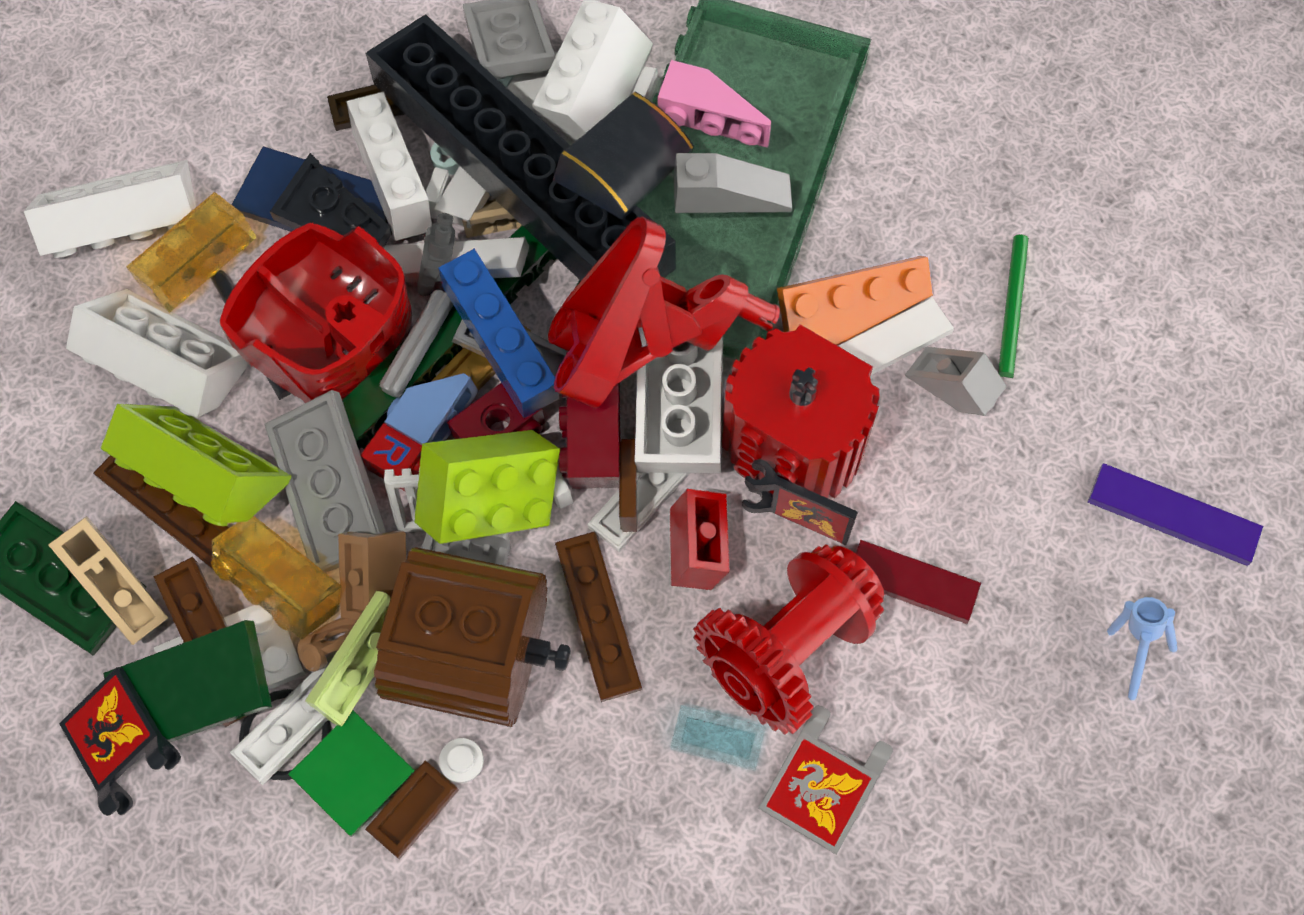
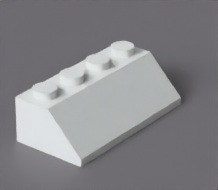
[532,0,653,145]
[24,160,197,258]
[66,289,248,418]

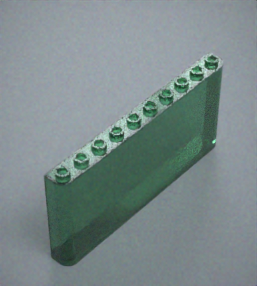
[575,0,872,361]

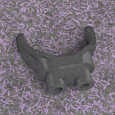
[417,213,455,296]

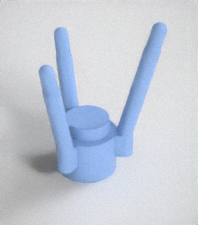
[1107,597,1178,700]

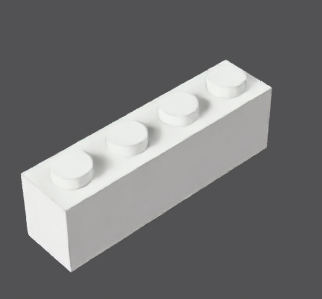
[347,92,432,241]

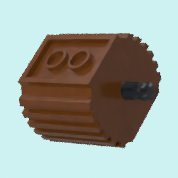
[374,547,571,727]

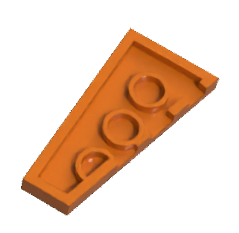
[777,256,933,345]

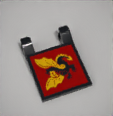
[742,459,858,545]
[59,667,181,816]

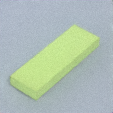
[305,591,391,726]

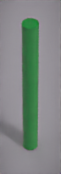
[998,234,1029,378]

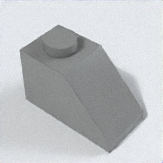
[905,346,1007,416]

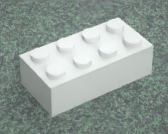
[635,327,723,473]

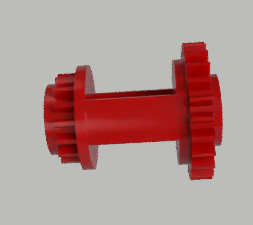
[693,544,885,735]

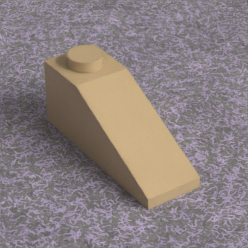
[49,516,168,645]

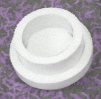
[439,738,484,783]

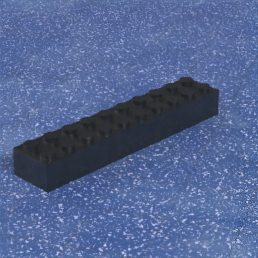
[365,14,676,281]

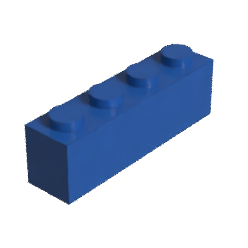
[438,248,559,419]

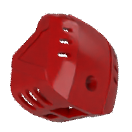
[220,223,412,403]

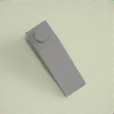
[673,153,792,213]

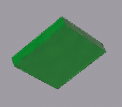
[288,710,415,837]

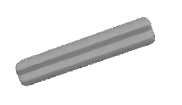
[380,290,453,398]

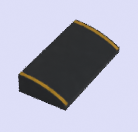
[553,91,694,220]

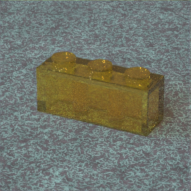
[126,192,257,313]
[211,516,341,640]

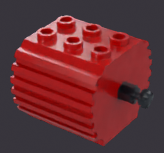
[721,324,880,498]

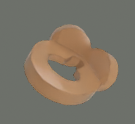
[297,618,357,672]

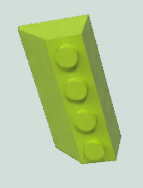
[101,404,292,526]

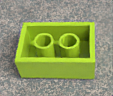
[414,430,560,544]

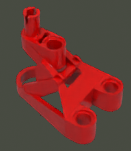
[548,217,780,408]

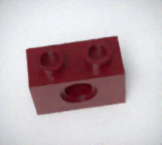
[447,383,545,439]

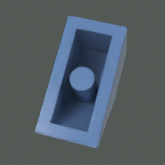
[385,373,478,445]

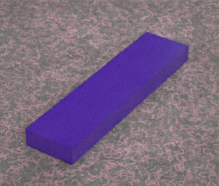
[1087,463,1263,566]

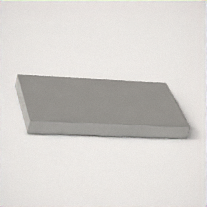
[264,390,386,575]

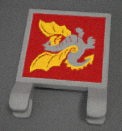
[758,705,893,855]

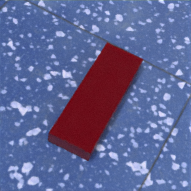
[856,540,981,624]

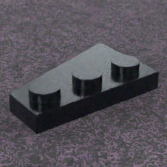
[270,153,392,248]

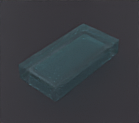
[670,705,766,771]

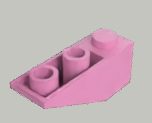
[658,60,771,148]

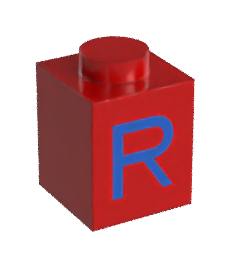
[360,423,422,492]

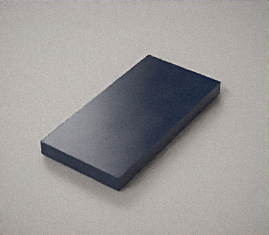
[230,146,388,232]

